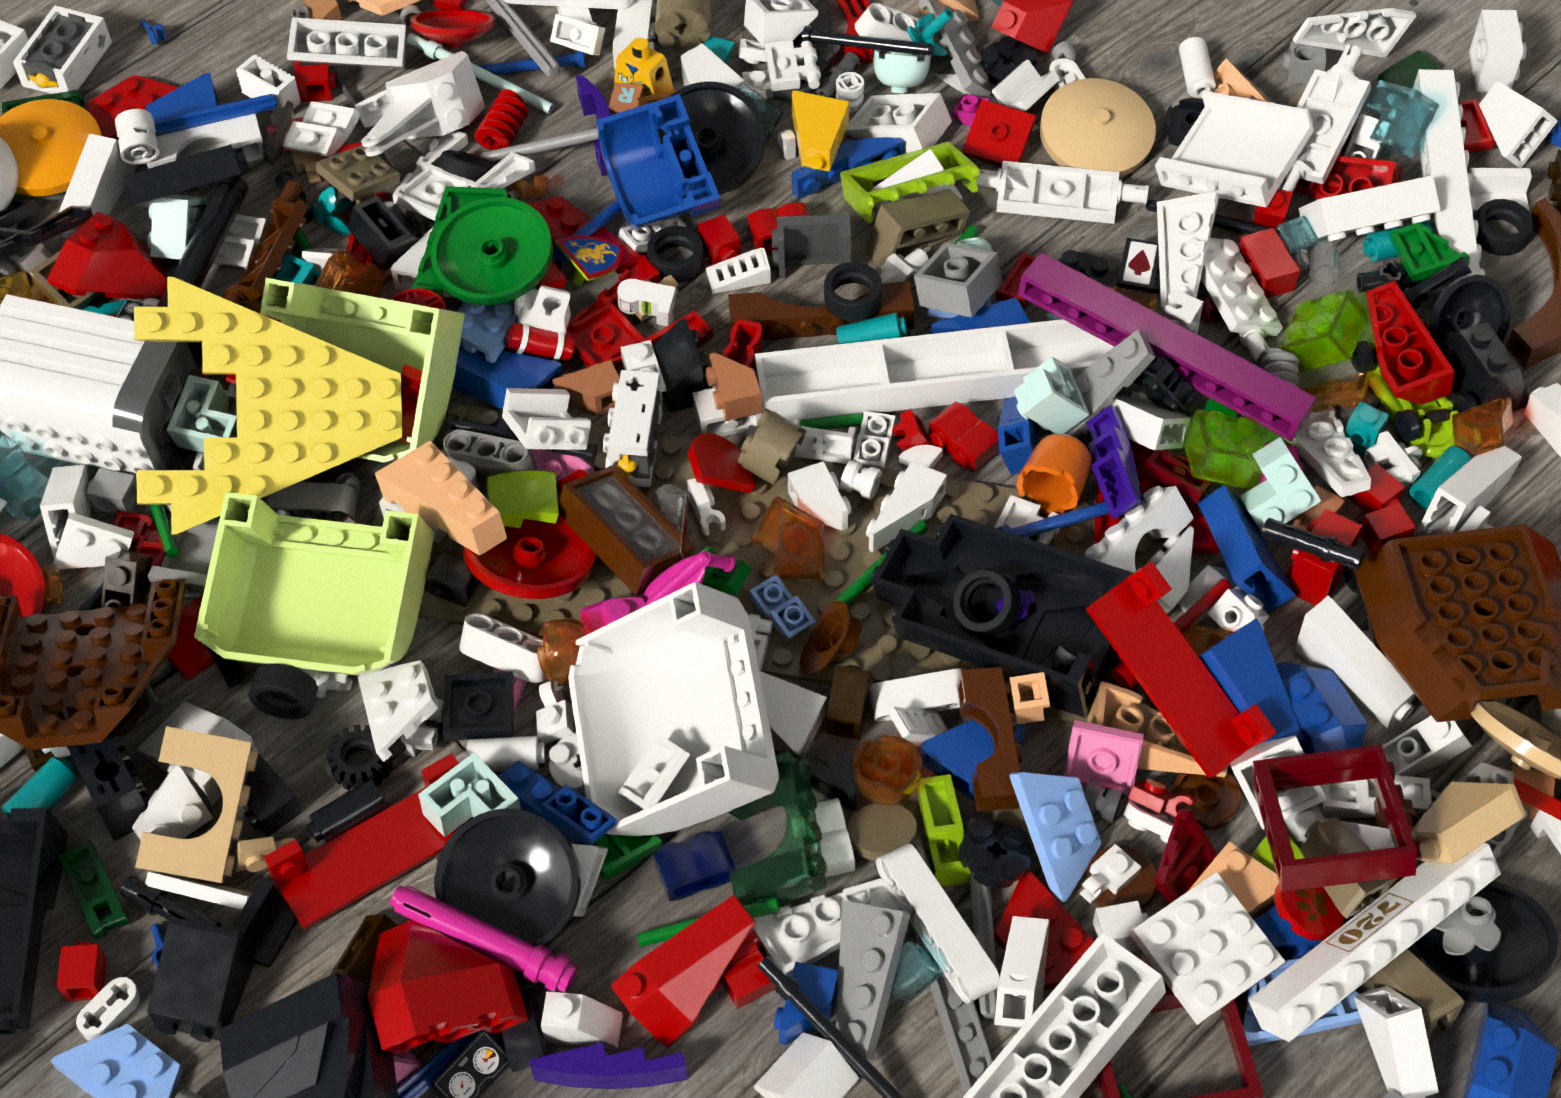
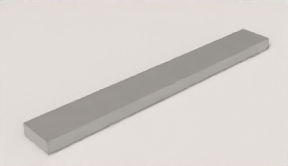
[909,837,994,1095]

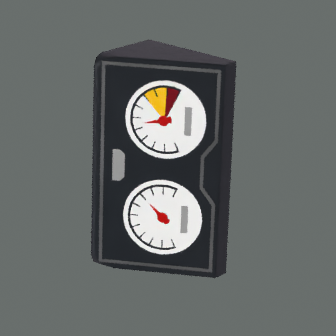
[432,1030,510,1098]

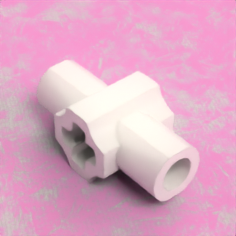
[880,248,929,289]

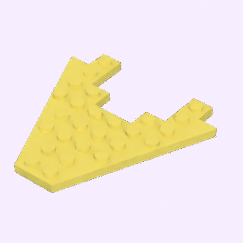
[134,277,402,535]

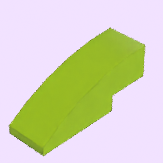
[916,774,970,887]

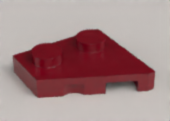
[1141,450,1223,503]
[1154,809,1218,905]

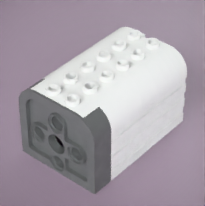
[0,294,201,477]

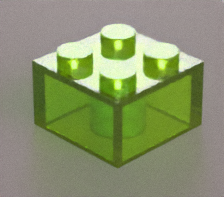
[1279,289,1369,372]
[1184,409,1264,490]

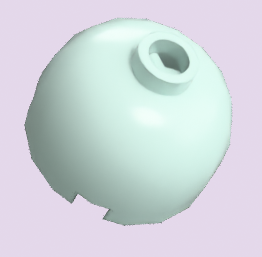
[873,49,931,93]

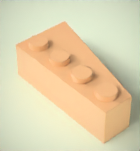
[1141,841,1279,971]

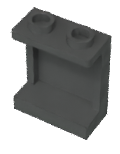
[772,214,851,278]

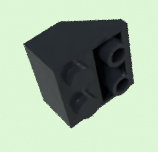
[348,196,424,270]
[653,319,709,412]

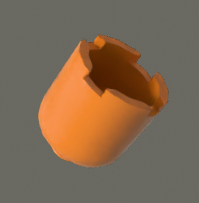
[1016,433,1093,515]

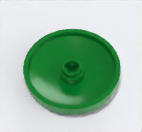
[431,197,553,305]

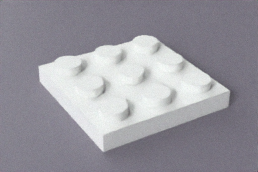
[1129,872,1285,1025]

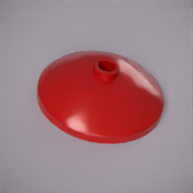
[410,9,495,48]

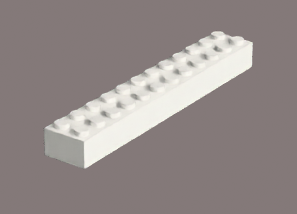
[755,319,1133,421]

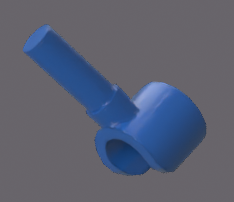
[140,20,168,45]
[151,924,164,968]

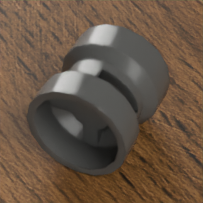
[1084,779,1124,823]

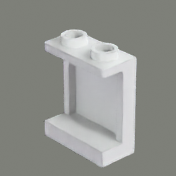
[502,388,591,450]

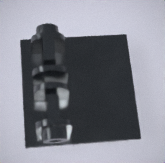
[1133,356,1197,416]

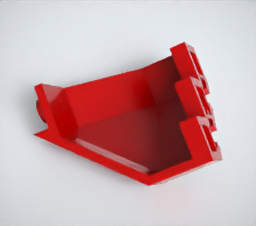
[367,920,529,1054]

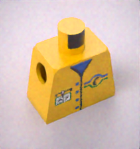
[614,38,674,104]

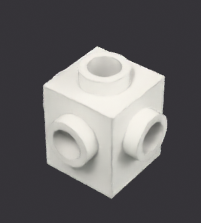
[1207,589,1270,637]

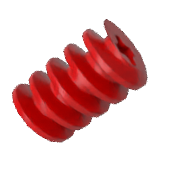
[474,89,529,150]

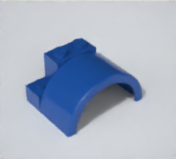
[596,94,720,230]

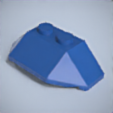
[1276,662,1368,754]
[1463,1003,1558,1098]

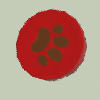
[1274,883,1344,941]

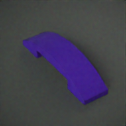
[576,75,610,176]

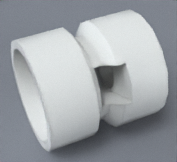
[115,109,159,165]

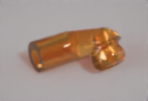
[510,175,550,196]
[39,563,63,604]

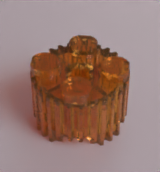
[315,250,384,297]

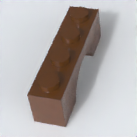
[956,667,1022,812]

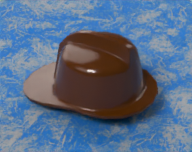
[799,601,862,675]

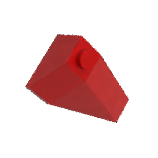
[1295,156,1403,200]
[1366,281,1455,405]
[610,895,757,1048]

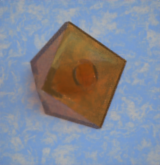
[751,496,825,579]

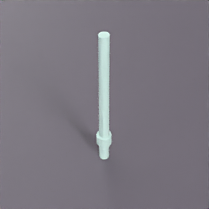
[406,33,554,114]

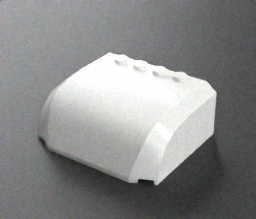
[568,582,779,836]

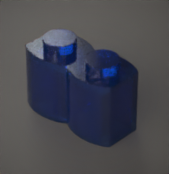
[654,831,736,901]

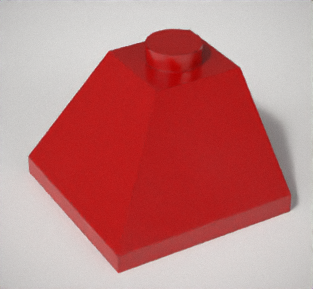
[991,0,1074,54]

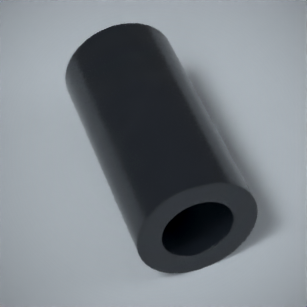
[306,779,388,843]

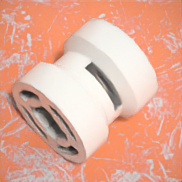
[836,72,864,113]
[840,459,882,500]

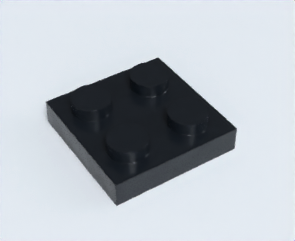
[443,671,514,741]

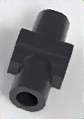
[1356,260,1422,293]

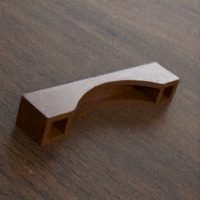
[728,281,914,340]

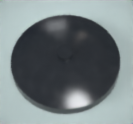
[658,81,766,194]
[435,809,581,947]
[1407,881,1558,1003]

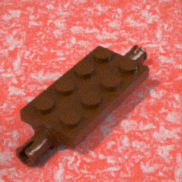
[223,180,309,303]

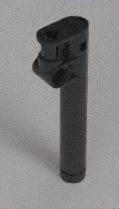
[157,175,249,360]

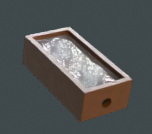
[558,465,695,596]

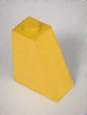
[792,90,849,172]

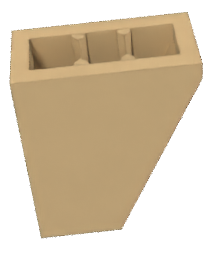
[1412,782,1526,863]

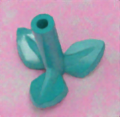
[907,8,954,56]
[311,186,357,235]

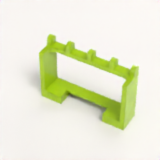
[840,141,980,223]

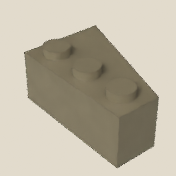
[865,189,970,269]

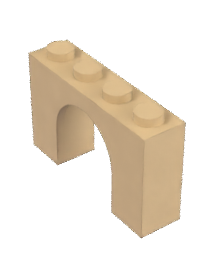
[135,726,258,883]

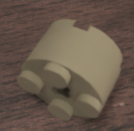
[655,0,712,50]
[737,408,807,486]

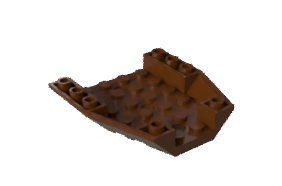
[1354,524,1561,722]
[0,579,186,750]

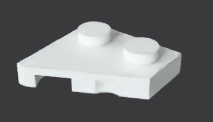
[52,512,134,570]
[132,764,213,841]

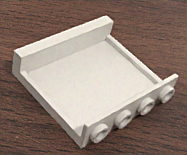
[1155,91,1314,207]

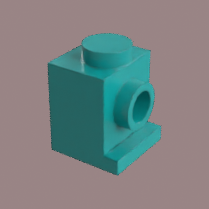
[272,254,328,286]
[1344,401,1389,457]

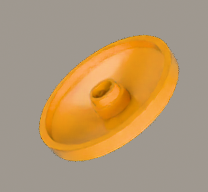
[0,99,102,196]

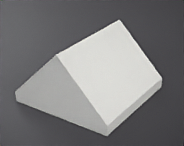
[754,1033,859,1098]

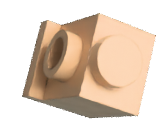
[1010,672,1050,725]

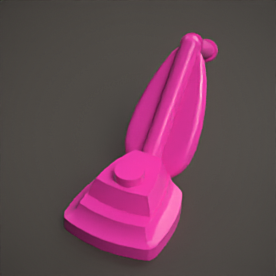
[580,550,735,636]

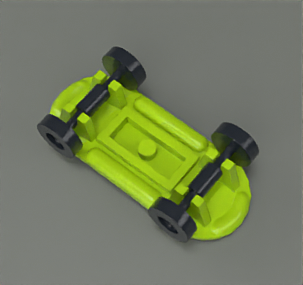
[1350,328,1479,458]

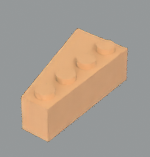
[375,441,507,555]

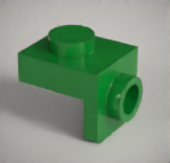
[702,546,751,595]

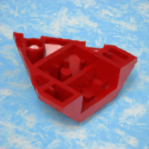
[47,212,170,300]

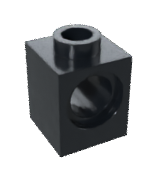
[426,551,481,608]

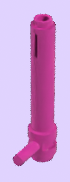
[390,885,578,993]

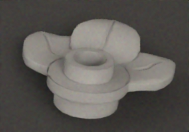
[1434,897,1501,955]

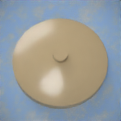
[1040,78,1156,178]
[1471,701,1561,780]

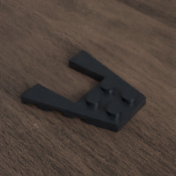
[0,199,93,260]

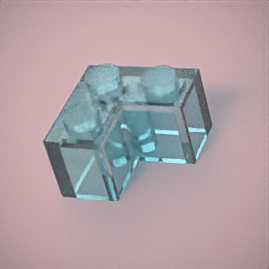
[1366,80,1440,158]
[0,430,49,523]

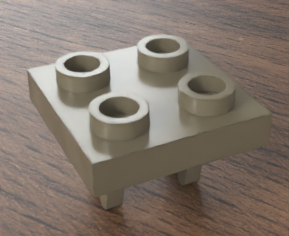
[316,145,401,204]

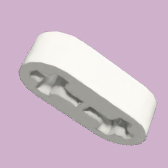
[76,977,141,1041]

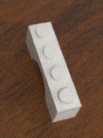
[147,114,267,169]
[1085,486,1194,573]

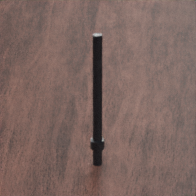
[757,956,904,1098]

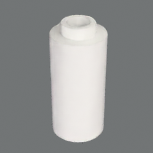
[1179,37,1216,98]
[467,736,546,772]

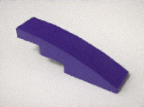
[1086,405,1141,519]
[529,1042,688,1089]

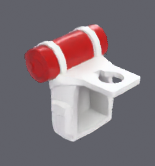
[505,286,575,362]

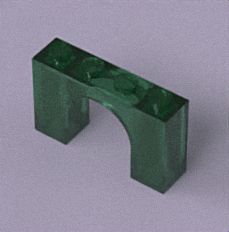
[728,749,827,906]

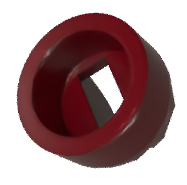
[1200,298,1222,324]

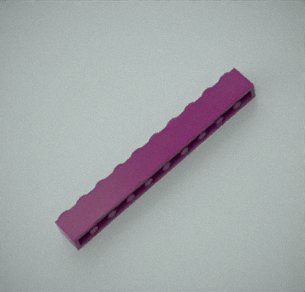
[1018,252,1316,442]

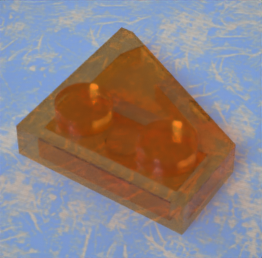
[1302,372,1369,412]

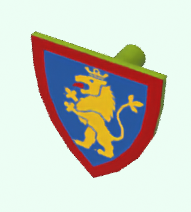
[554,235,625,286]

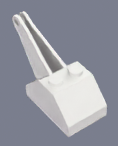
[361,51,485,156]

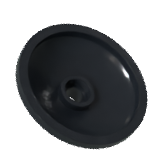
[1429,274,1511,362]

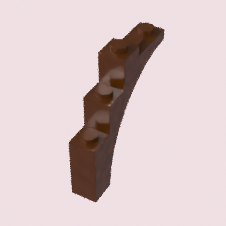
[1506,198,1561,369]

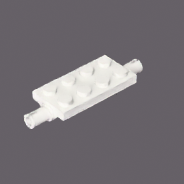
[1278,44,1372,192]
[976,161,1149,224]
[1201,238,1283,365]

